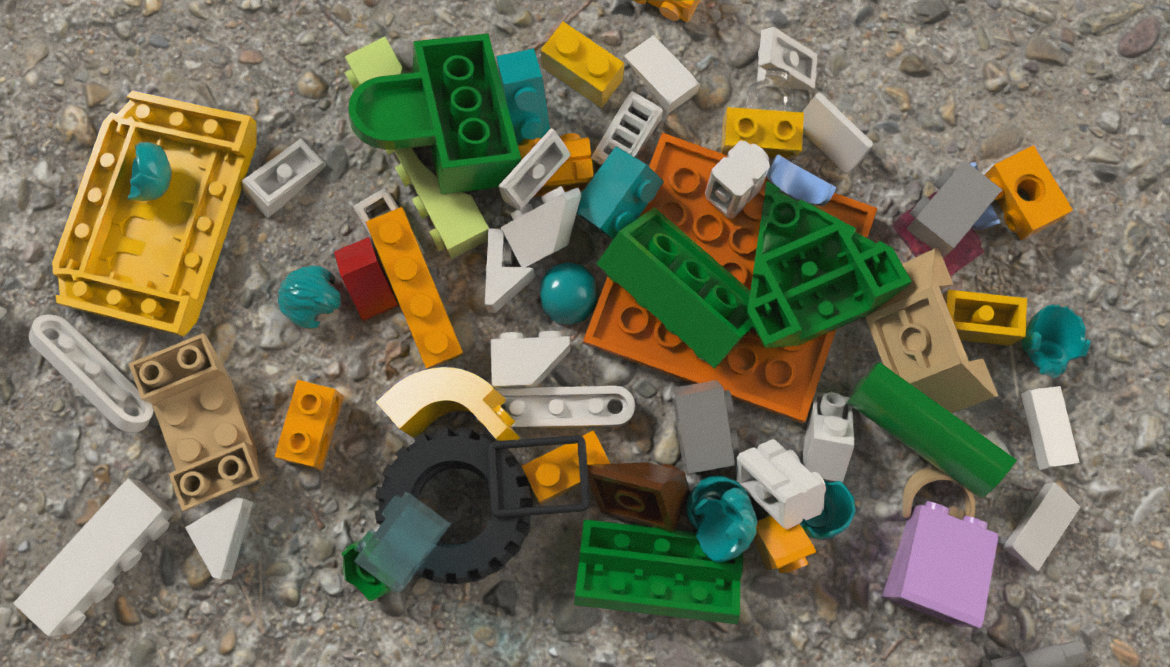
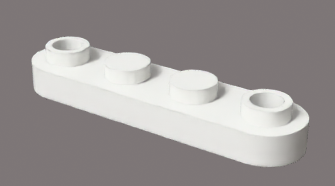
[29,314,154,432]
[494,386,635,429]

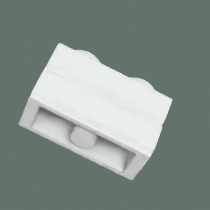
[705,140,770,219]
[736,439,826,530]

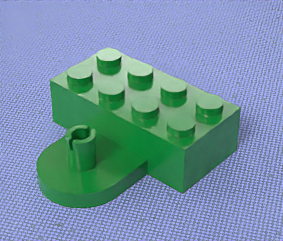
[348,33,521,195]

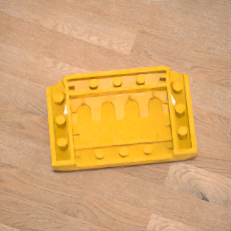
[52,91,257,337]

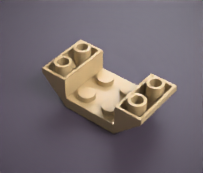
[865,248,998,413]
[128,333,260,512]

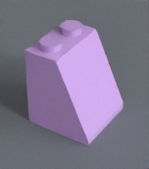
[882,501,999,628]

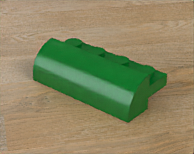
[846,362,1017,498]
[574,519,743,625]

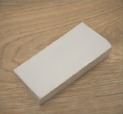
[803,92,873,174]
[499,128,571,211]
[1021,386,1080,470]
[1003,482,1080,572]

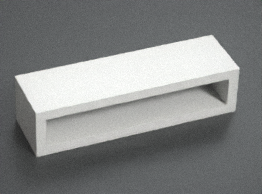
[13,478,175,636]

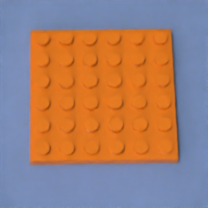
[583,133,878,424]

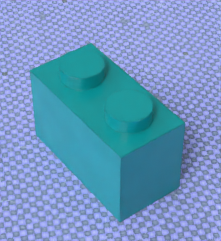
[496,48,550,143]
[576,146,664,240]

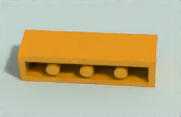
[365,207,464,369]

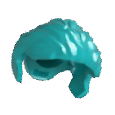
[278,266,341,329]
[1021,304,1091,378]
[693,488,757,563]

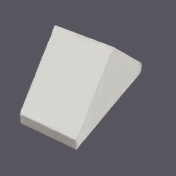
[185,497,253,579]

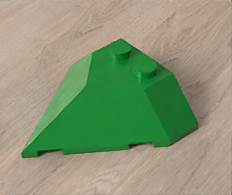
[747,181,912,348]

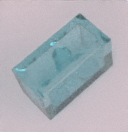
[354,491,452,592]

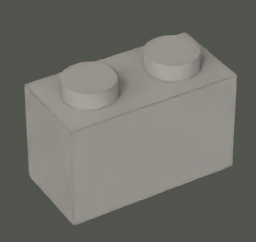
[907,160,1002,258]
[671,380,739,474]

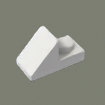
[757,27,817,90]
[485,229,535,313]

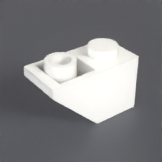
[501,186,581,267]
[491,331,570,388]
[803,391,854,482]

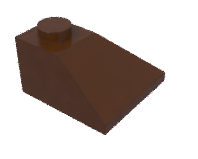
[587,462,690,533]

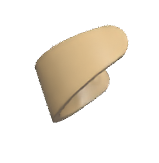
[903,466,975,518]

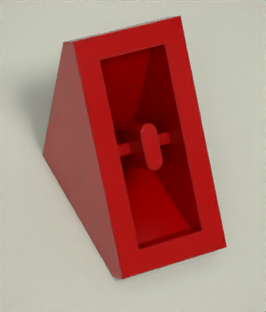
[334,237,398,321]

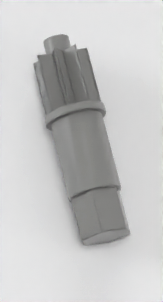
[990,640,1086,667]

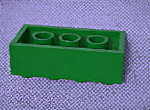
[596,207,754,369]

